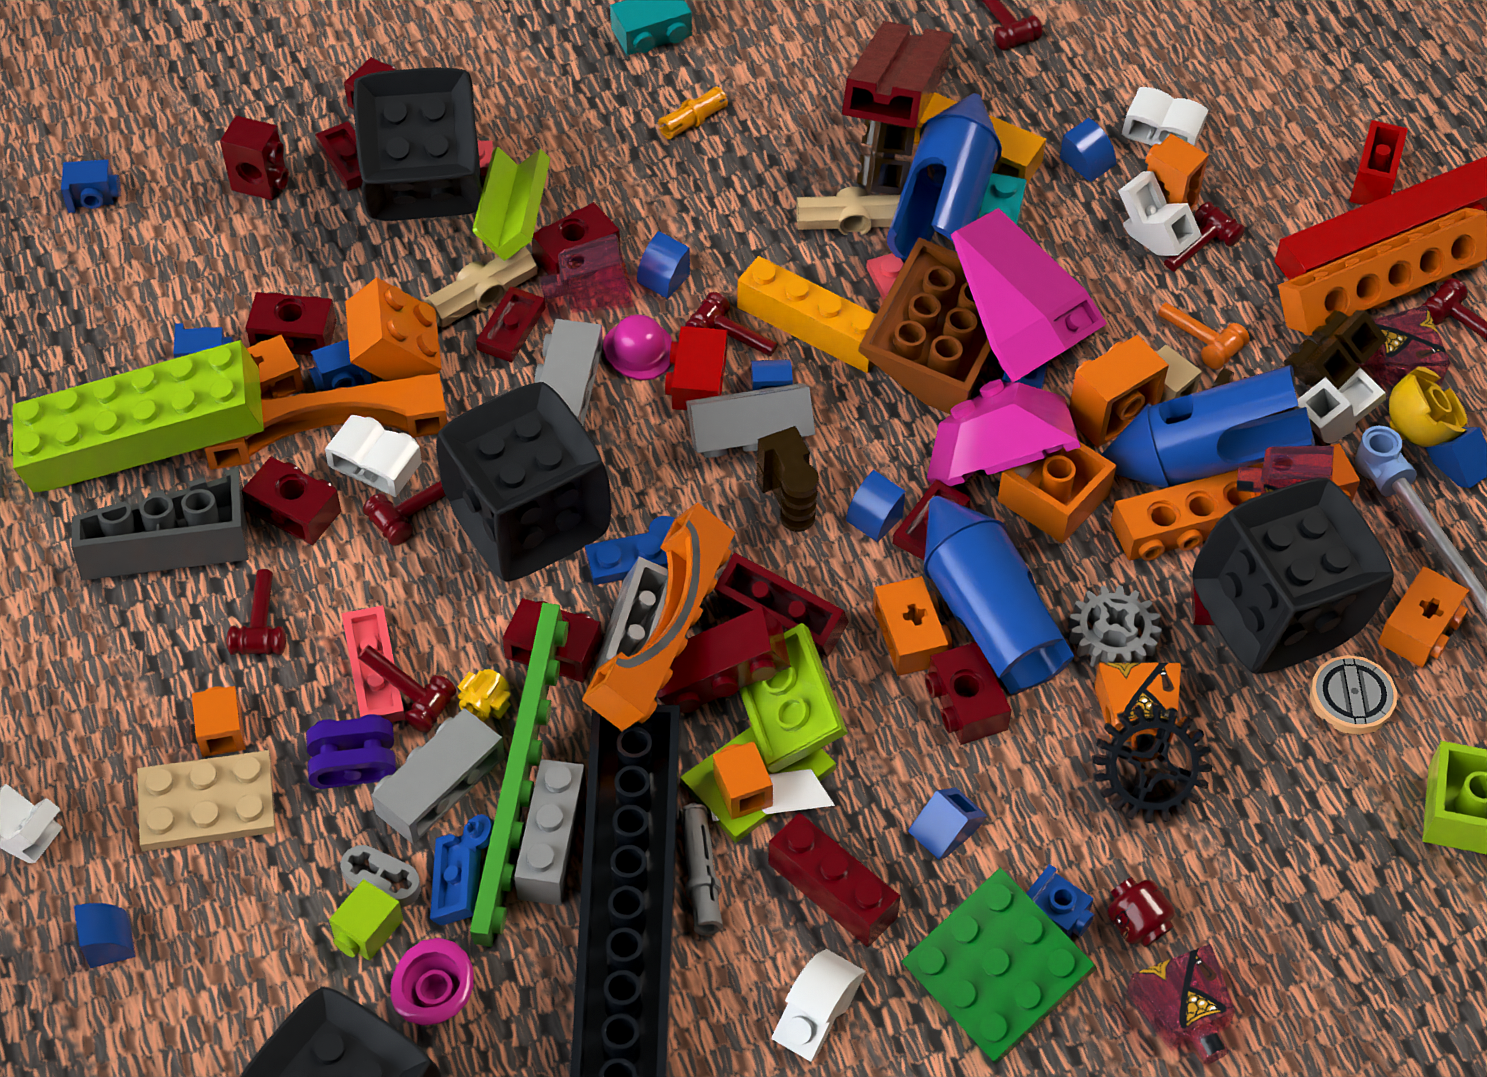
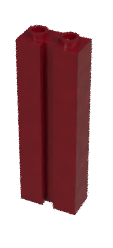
[841,21,953,129]

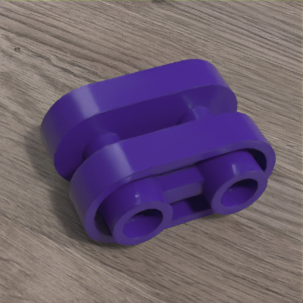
[306,714,397,789]

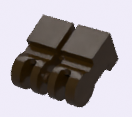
[856,119,915,195]
[1284,310,1388,390]
[756,426,819,532]

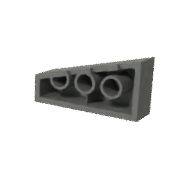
[71,467,249,580]

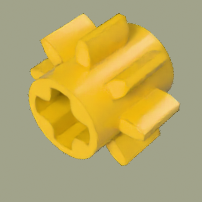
[457,669,511,722]

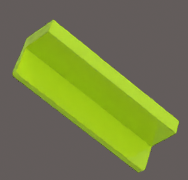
[472,147,551,261]

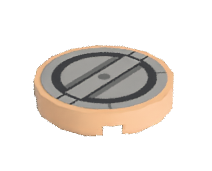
[1310,655,1397,735]

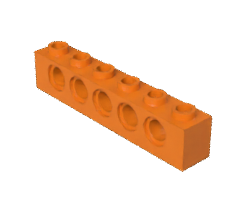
[1278,207,1487,336]
[1110,443,1360,561]

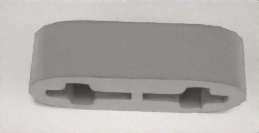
[340,845,421,907]

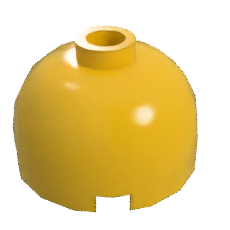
[1389,366,1468,447]

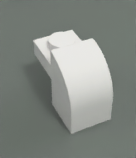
[1118,171,1202,256]
[1295,367,1386,444]
[0,784,63,863]
[771,949,866,1062]

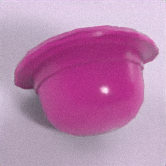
[603,314,672,381]
[390,938,474,1026]

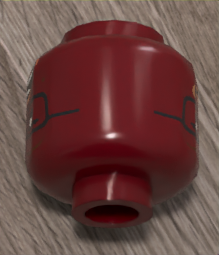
[1107,877,1175,948]

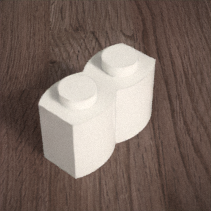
[1122,87,1208,146]
[325,415,422,497]

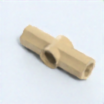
[796,186,901,235]
[423,247,537,327]

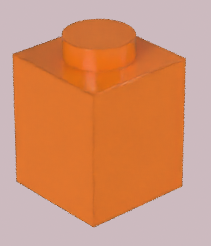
[192,686,246,757]
[713,741,773,820]

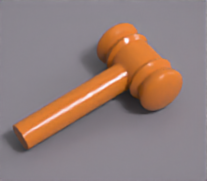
[1158,302,1250,370]

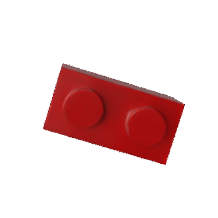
[1349,120,1408,205]
[665,326,727,411]

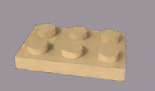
[137,750,276,852]

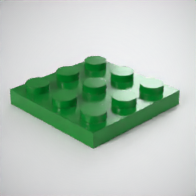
[901,867,1097,1064]

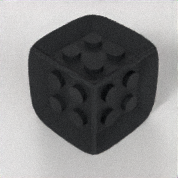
[353,67,482,221]
[436,382,611,582]
[1192,478,1394,674]
[240,986,442,1077]

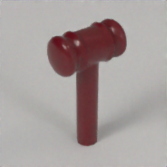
[981,0,1043,51]
[1164,201,1245,272]
[1420,278,1487,340]
[685,292,778,357]
[363,480,446,546]
[226,569,286,655]
[358,644,456,733]

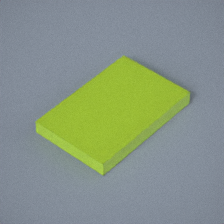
[739,623,848,774]
[680,726,836,843]

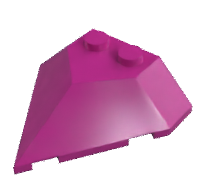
[927,380,1081,486]

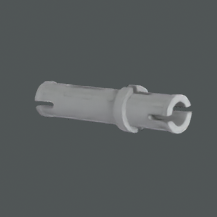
[679,803,723,935]

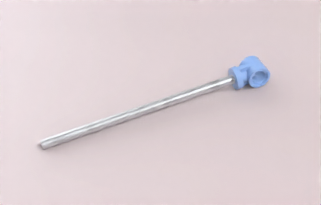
[1355,425,1487,620]

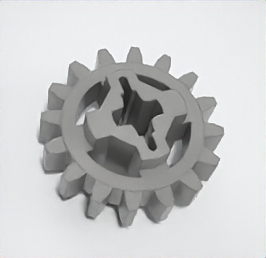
[1068,585,1162,667]

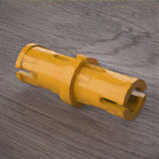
[658,87,728,139]

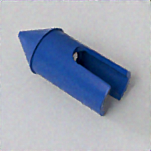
[887,93,1002,263]
[1101,365,1315,488]
[924,496,1074,695]

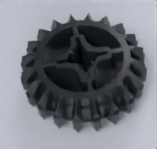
[1091,703,1212,823]

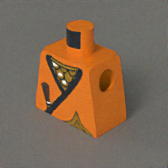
[1094,663,1181,762]

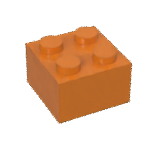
[345,277,442,381]
[1069,334,1169,448]
[997,441,1117,544]

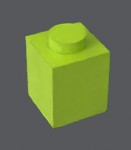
[329,879,403,961]

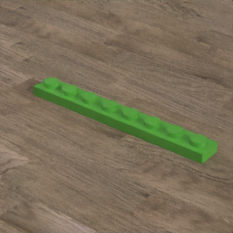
[470,602,568,947]

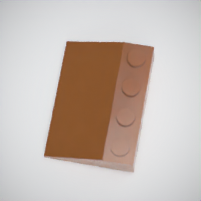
[858,237,995,415]

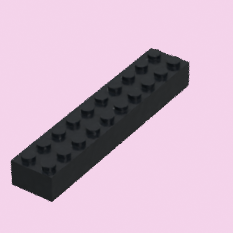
[570,705,681,1077]

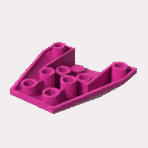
[951,208,1107,383]

